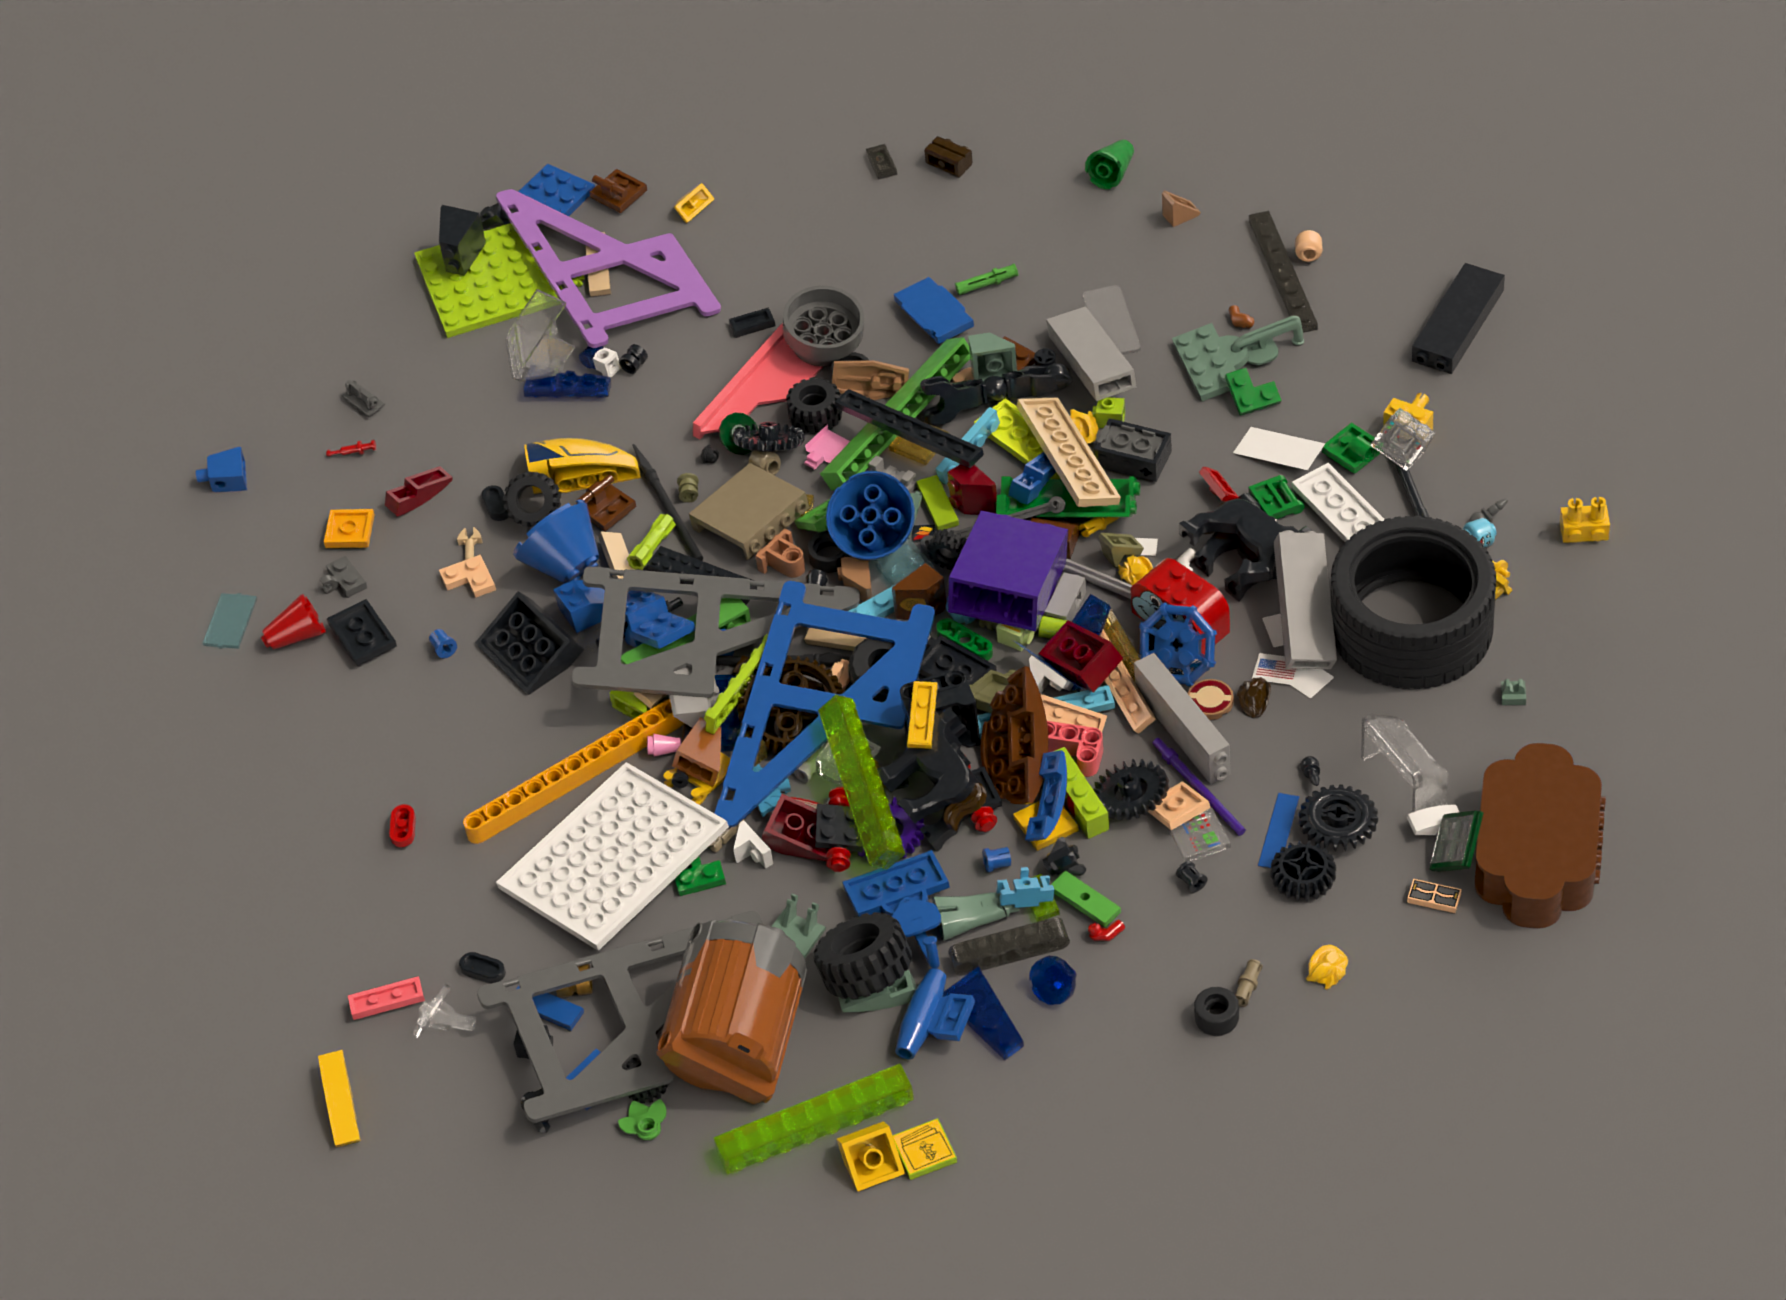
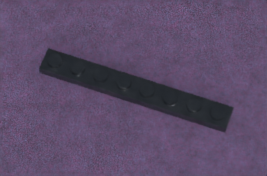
[835,389,984,468]

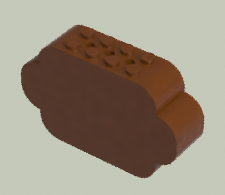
[1474,743,1606,928]

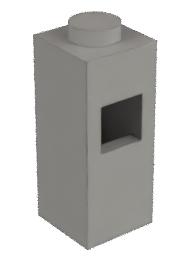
[1045,572,1086,621]

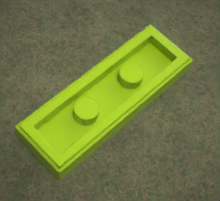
[916,475,959,531]

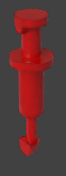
[326,440,376,457]

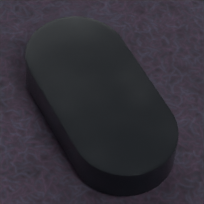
[481,485,509,521]
[459,952,506,984]

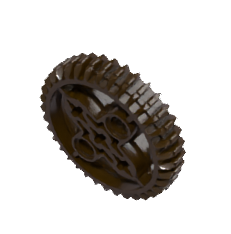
[737,656,844,756]

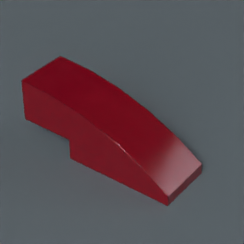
[385,466,453,517]

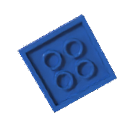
[518,164,595,216]

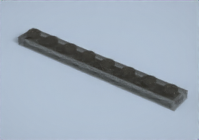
[1249,211,1318,333]

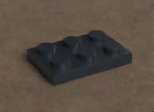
[327,599,397,666]

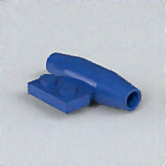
[895,968,975,1060]

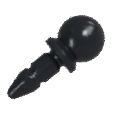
[1300,756,1320,786]

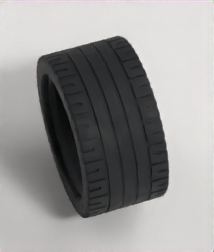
[1331,516,1496,689]

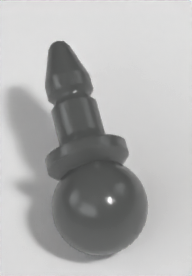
[1470,499,1508,522]

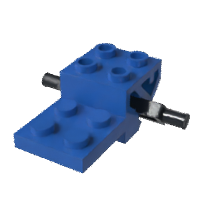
[595,591,695,649]

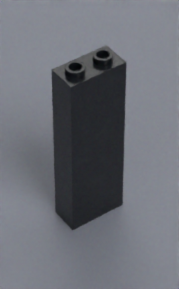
[1412,263,1505,374]

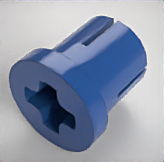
[429,629,457,658]
[982,847,1011,873]

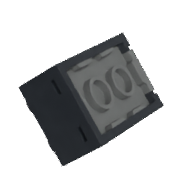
[1093,418,1172,482]

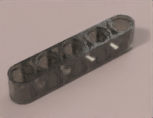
[948,917,1070,976]

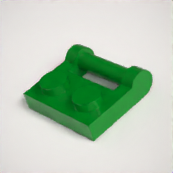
[1248,475,1305,519]

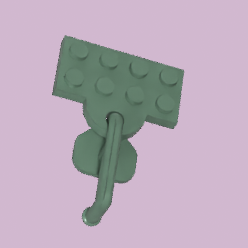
[1172,316,1304,401]

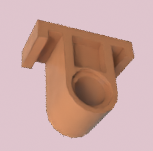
[755,529,805,578]

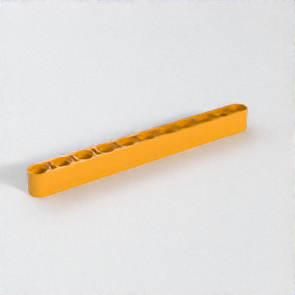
[463,699,684,844]

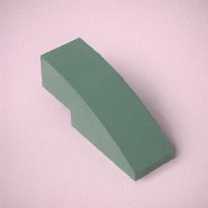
[839,970,917,1012]

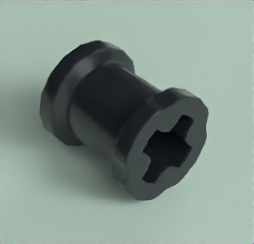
[1176,860,1208,893]

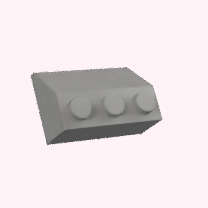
[669,667,725,728]

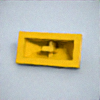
[674,183,714,223]

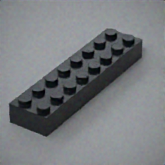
[646,546,757,605]

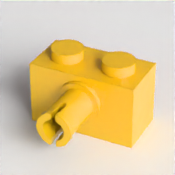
[1383,393,1434,444]

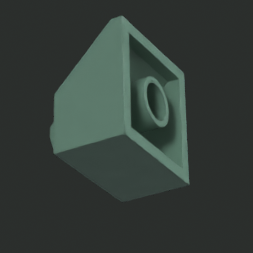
[968,332,1017,381]

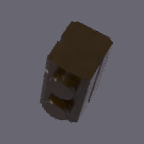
[924,136,973,178]

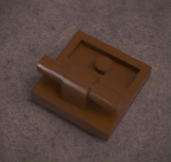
[589,169,647,213]
[575,474,637,532]

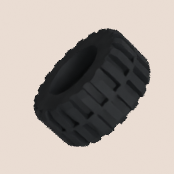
[813,913,912,999]

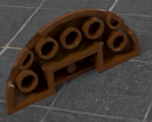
[981,666,1049,805]

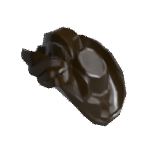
[1237,677,1271,718]

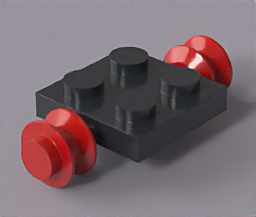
[965,765,1002,832]
[815,787,865,872]

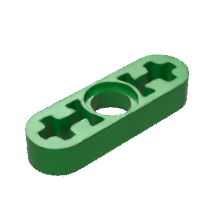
[936,618,993,661]

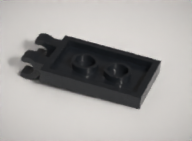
[919,635,997,685]

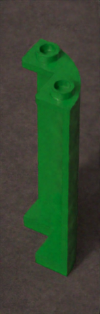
[996,476,1141,517]

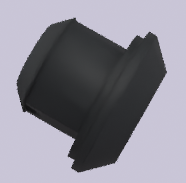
[701,445,719,464]

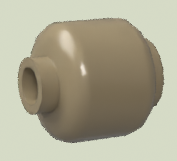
[748,451,781,476]

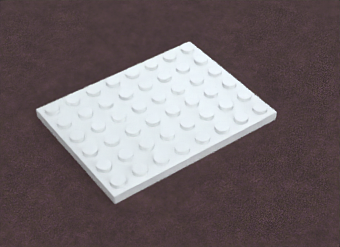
[496,762,729,951]

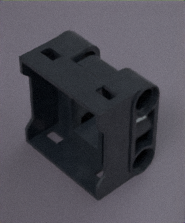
[900,670,981,748]

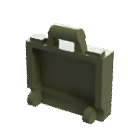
[969,670,1016,713]

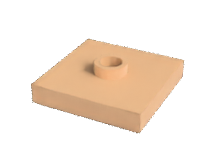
[1148,781,1211,830]

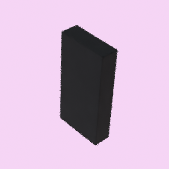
[729,307,776,338]

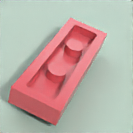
[348,976,425,1020]

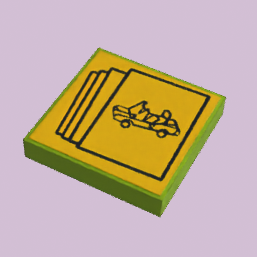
[892,1118,957,1180]

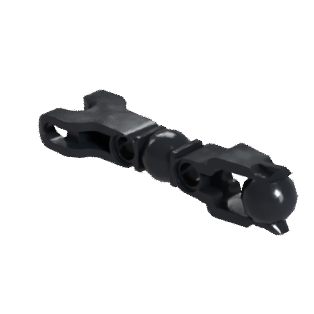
[920,363,1072,425]

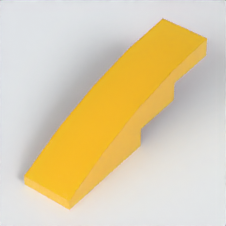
[318,1050,361,1147]

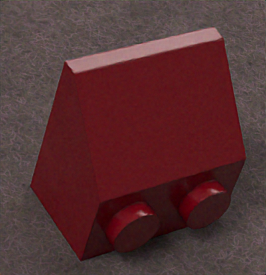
[947,464,997,515]

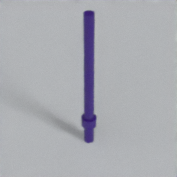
[1152,738,1246,836]

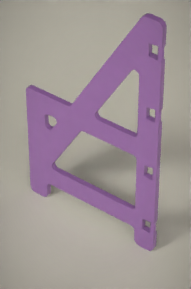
[496,189,721,348]

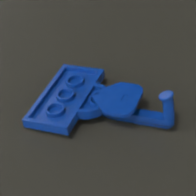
[842,850,950,969]

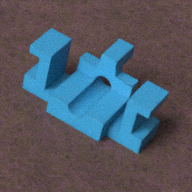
[996,867,1054,908]

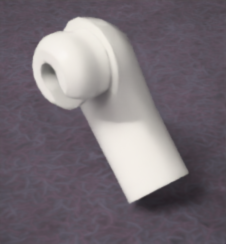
[1176,548,1196,571]

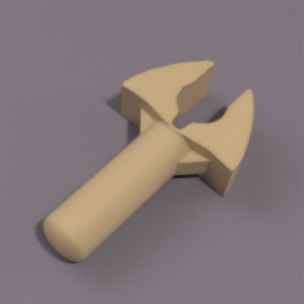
[457,527,483,560]

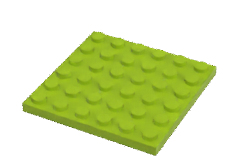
[414,223,563,338]

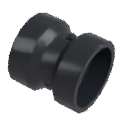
[619,344,648,374]

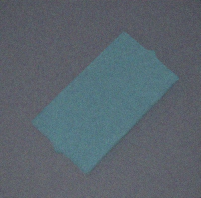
[203,593,257,649]

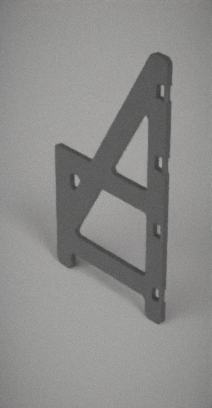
[572,567,860,698]
[477,911,763,1123]

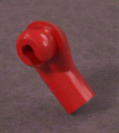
[1088,919,1125,941]

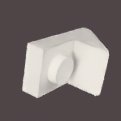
[1029,655,1074,694]
[734,820,773,869]

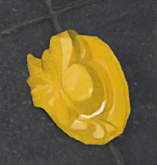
[1070,409,1099,444]
[1118,555,1153,585]
[1306,944,1348,990]

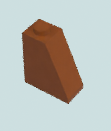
[672,717,721,787]

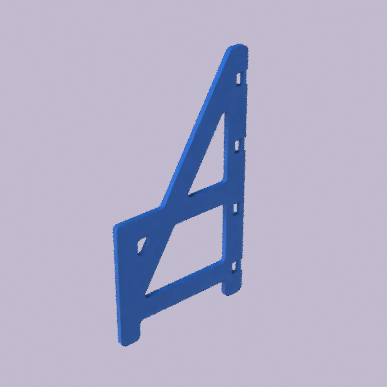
[714,581,935,828]

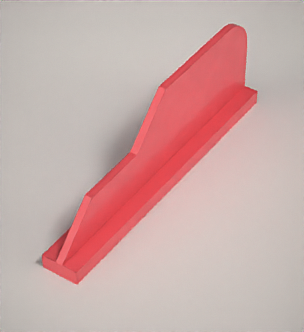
[693,323,823,440]

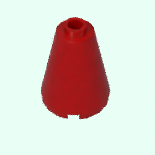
[261,594,326,650]

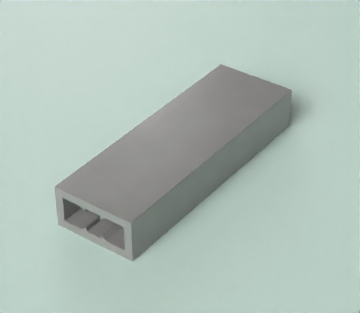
[1046,306,1137,401]
[1274,530,1337,669]
[1134,653,1230,784]

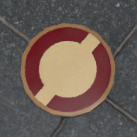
[1188,679,1234,720]

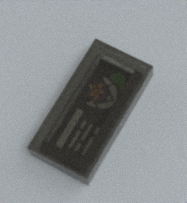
[866,144,897,180]

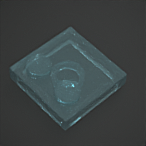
[871,538,933,586]

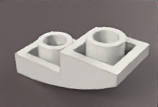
[1407,805,1459,835]

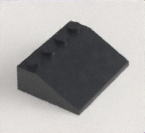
[475,591,584,695]

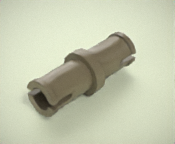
[1235,959,1263,1007]

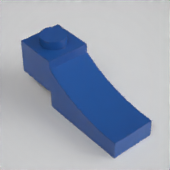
[1009,452,1056,505]

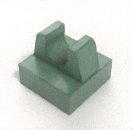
[1501,679,1526,705]

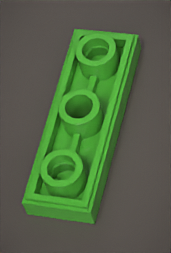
[1051,870,1121,928]

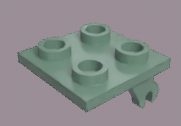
[771,893,826,958]

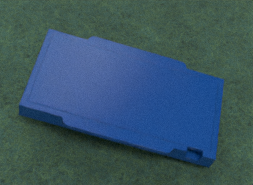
[894,277,974,344]

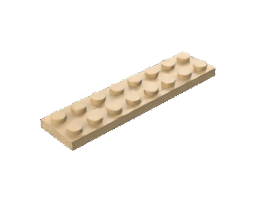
[1016,398,1121,507]

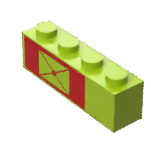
[1053,747,1109,839]

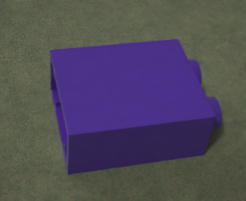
[948,511,1068,631]

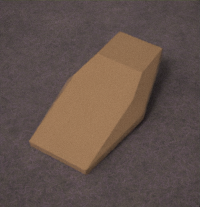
[832,360,909,400]

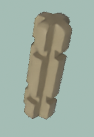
[708,819,745,853]

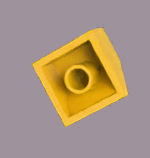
[836,1121,905,1192]

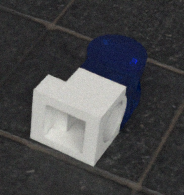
[579,346,621,379]

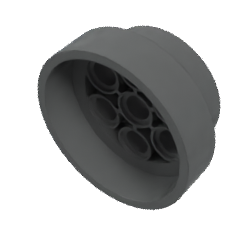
[782,286,864,367]

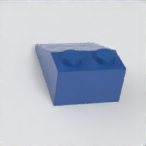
[553,580,629,633]

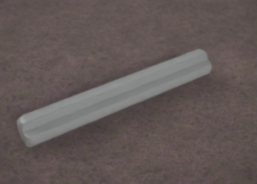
[1063,559,1132,599]

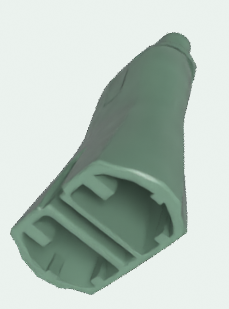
[933,892,1019,941]

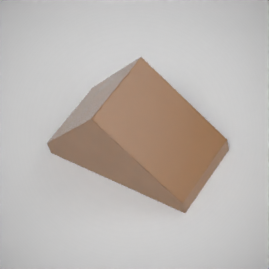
[1162,190,1201,227]

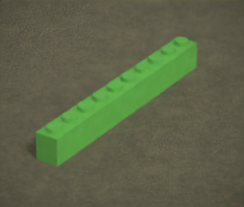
[820,337,970,491]

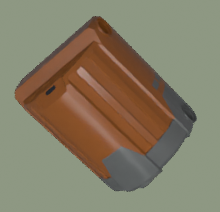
[656,919,807,1105]

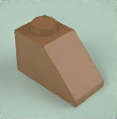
[837,557,872,601]

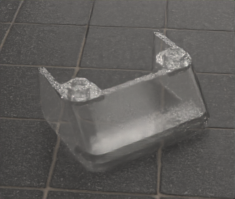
[506,289,575,382]
[1361,713,1449,813]

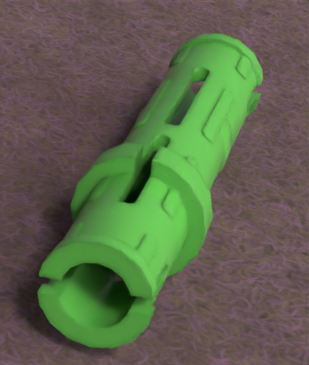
[955,263,1019,296]

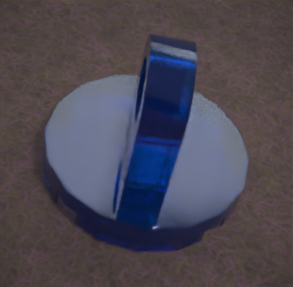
[1029,955,1077,1005]

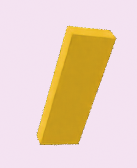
[907,681,938,749]

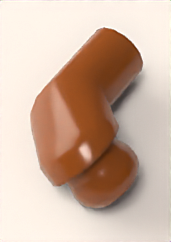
[1229,305,1254,328]

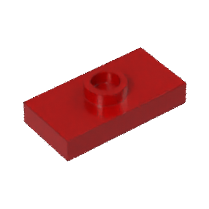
[1199,466,1239,502]

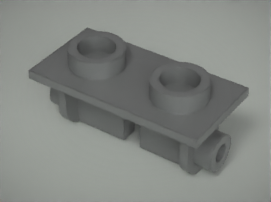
[342,380,385,417]

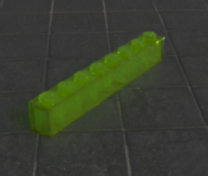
[818,694,905,870]
[713,1063,914,1174]

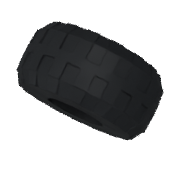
[848,638,895,702]

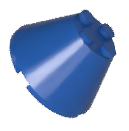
[826,471,915,560]
[513,499,599,584]

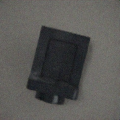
[480,203,511,229]

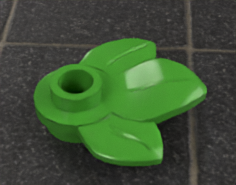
[618,1099,667,1140]

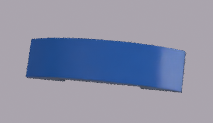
[1025,750,1067,841]

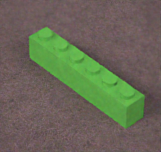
[621,598,751,664]

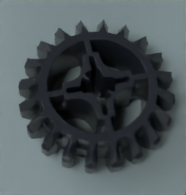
[1270,840,1336,902]

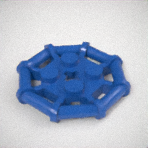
[1137,602,1217,687]

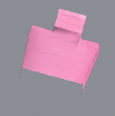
[804,424,850,470]

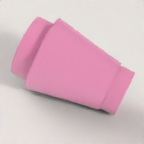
[647,734,681,757]

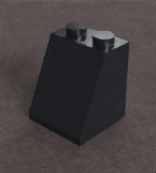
[439,205,486,276]

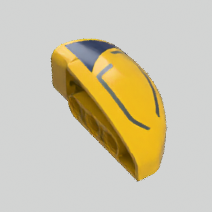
[524,438,641,494]

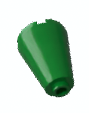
[1085,139,1134,189]

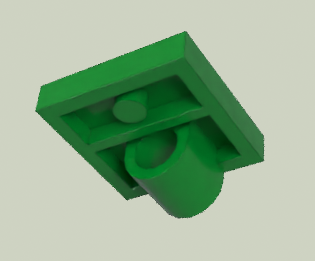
[1322,422,1385,474]

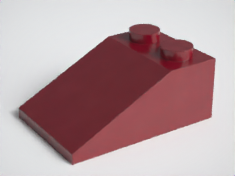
[1038,620,1123,693]
[761,794,830,861]

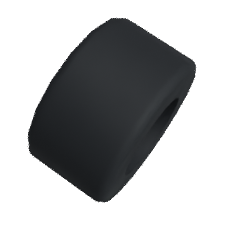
[1194,987,1239,1036]

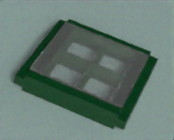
[1429,810,1484,872]

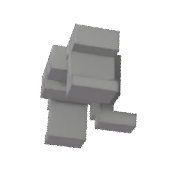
[868,456,917,493]

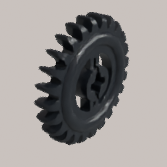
[733,422,805,452]
[1093,759,1169,820]
[1299,784,1378,852]

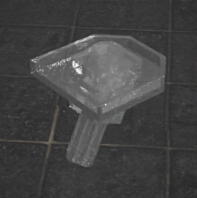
[412,984,476,1037]

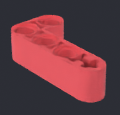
[1047,721,1103,777]

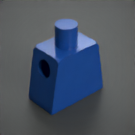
[196,446,247,492]

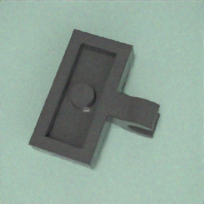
[320,556,367,597]

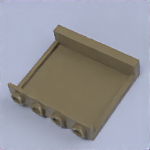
[689,463,809,560]

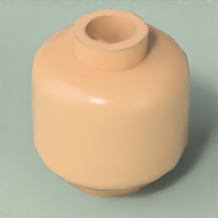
[1295,230,1323,262]

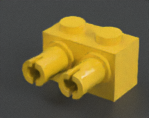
[1560,497,1610,543]

